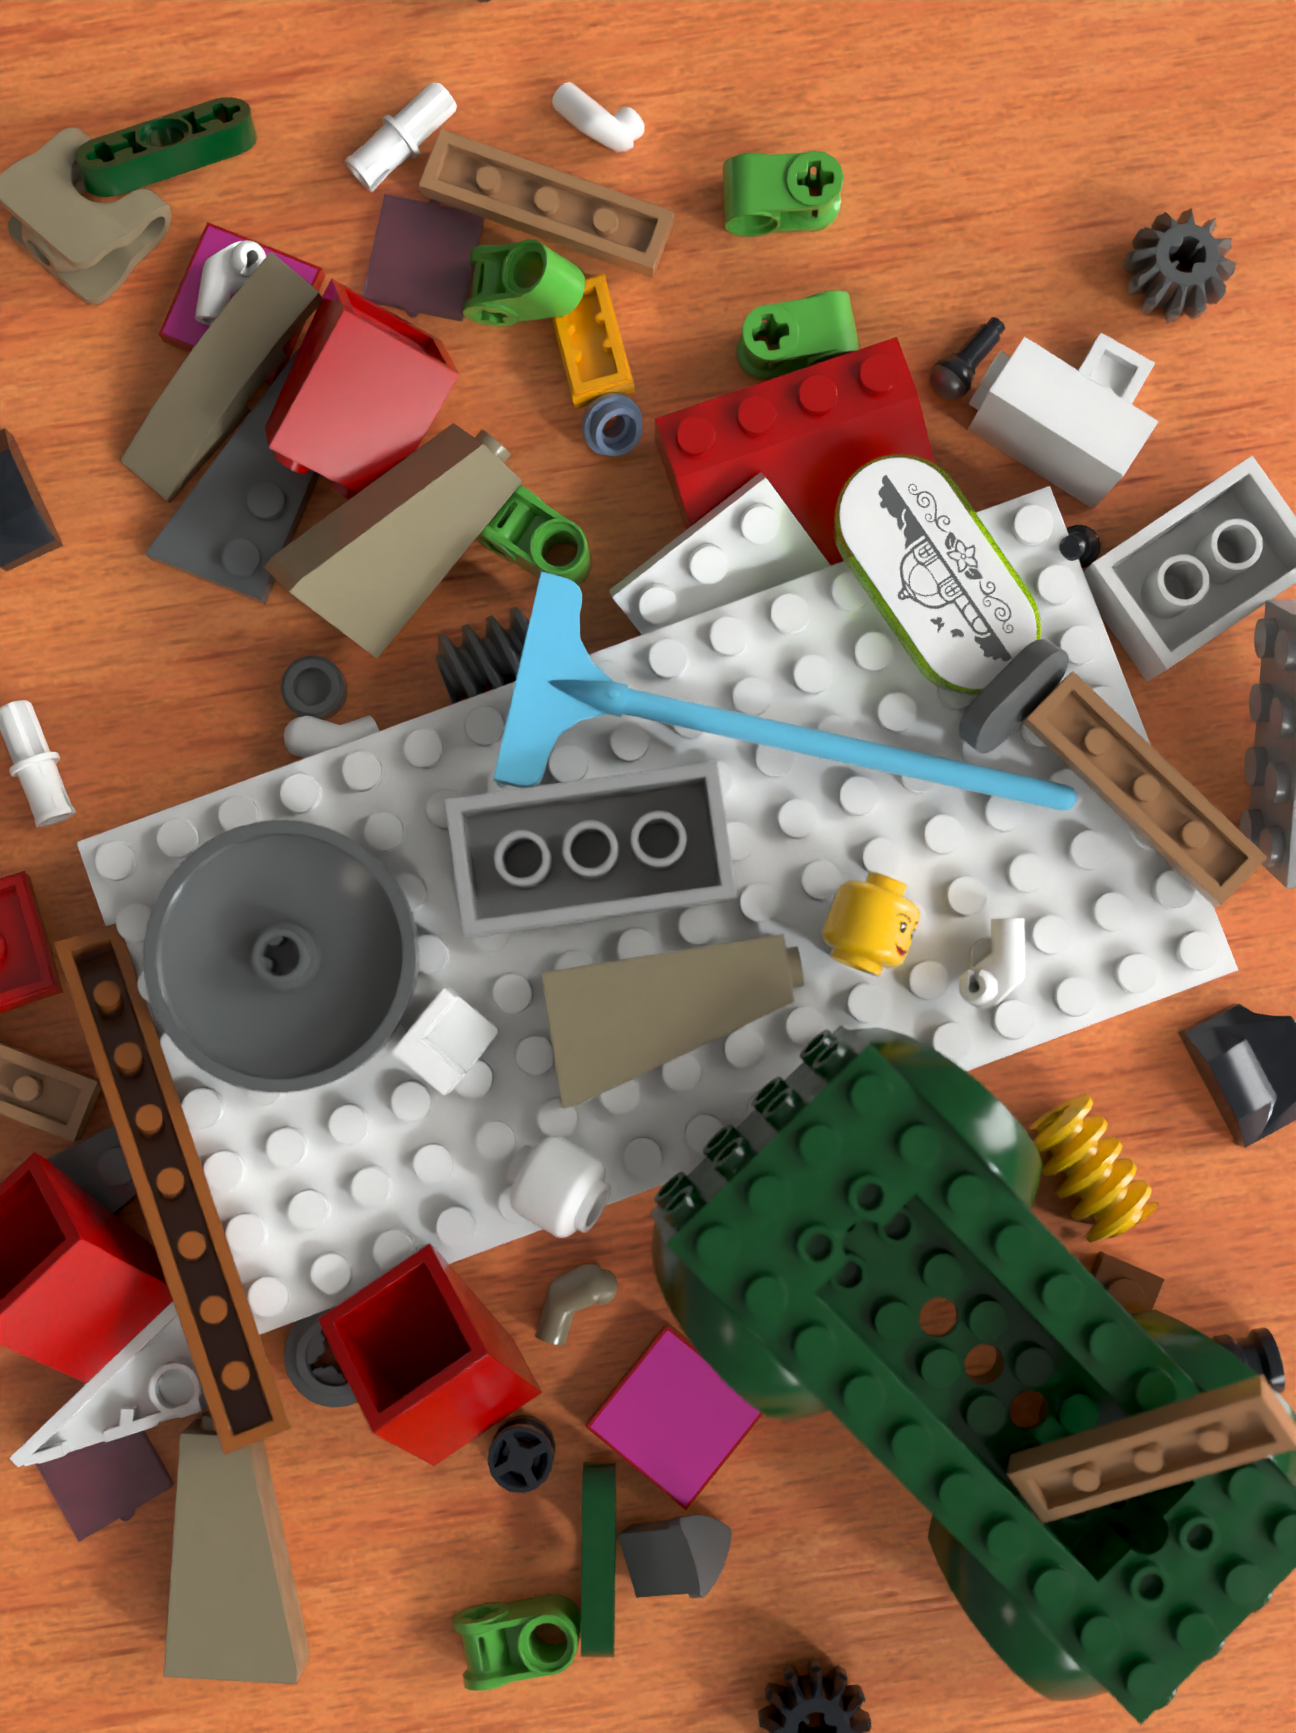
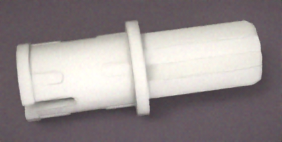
[344,83,457,193]
[0,700,76,827]

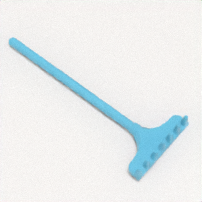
[493,571,1077,811]

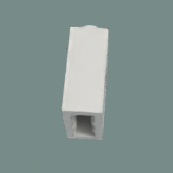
[968,337,1159,509]

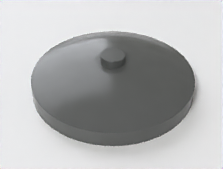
[143,820,419,1093]

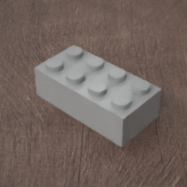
[1239,599,1296,888]
[444,761,737,938]

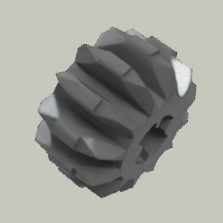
[1123,208,1236,324]

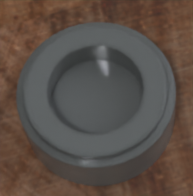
[281,656,347,720]

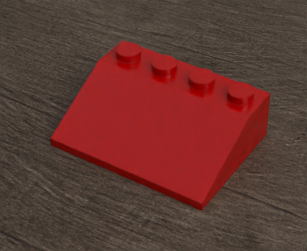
[655,337,937,566]

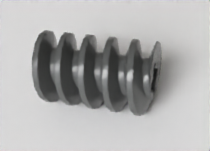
[436,602,534,704]

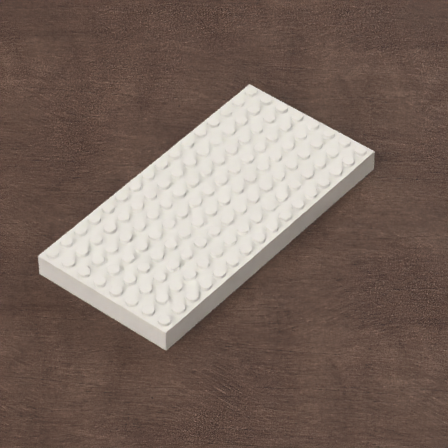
[76,486,1238,1335]

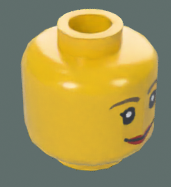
[821,872,920,977]

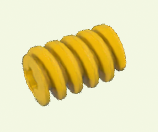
[1030,1093,1159,1243]

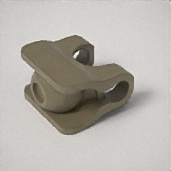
[0,127,171,305]

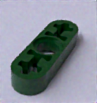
[75,97,257,197]
[581,1462,616,1658]

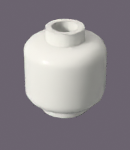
[506,1136,611,1238]

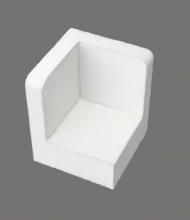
[391,988,499,1095]

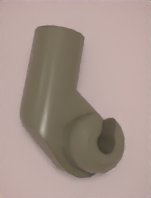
[535,1264,618,1346]

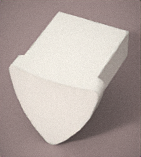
[1078,333,1155,404]

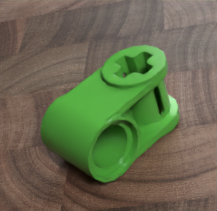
[723,151,844,237]
[463,239,585,327]
[737,290,860,380]
[476,485,591,585]
[452,1594,581,1691]

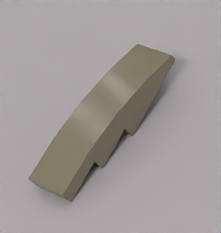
[120,252,322,503]

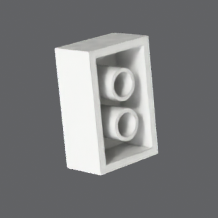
[1084,455,1296,682]

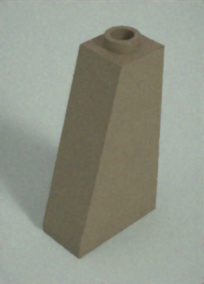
[264,423,523,658]
[541,934,804,1108]
[164,1411,309,1684]

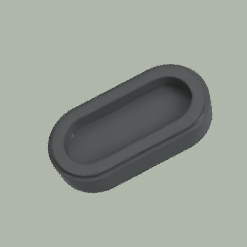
[959,638,1069,754]

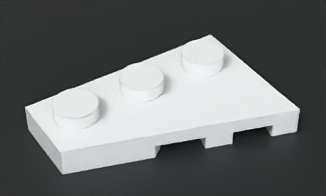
[609,472,831,635]

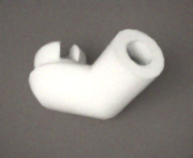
[552,82,644,152]
[284,715,379,758]

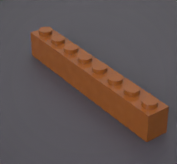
[54,923,291,1455]

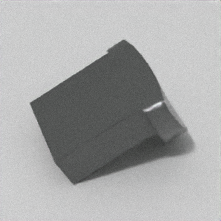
[618,1515,732,1598]

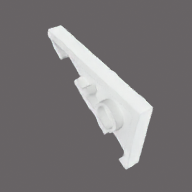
[9,1302,208,1468]

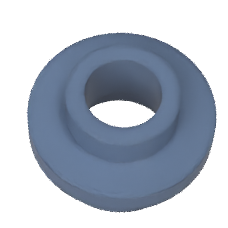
[581,393,643,456]

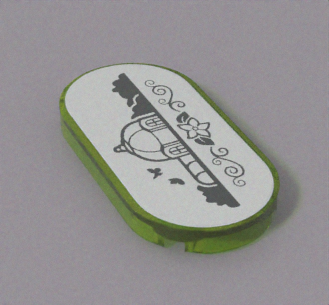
[834,454,1041,695]

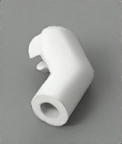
[195,240,266,326]
[959,918,1025,1009]

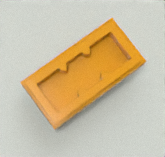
[552,274,636,409]

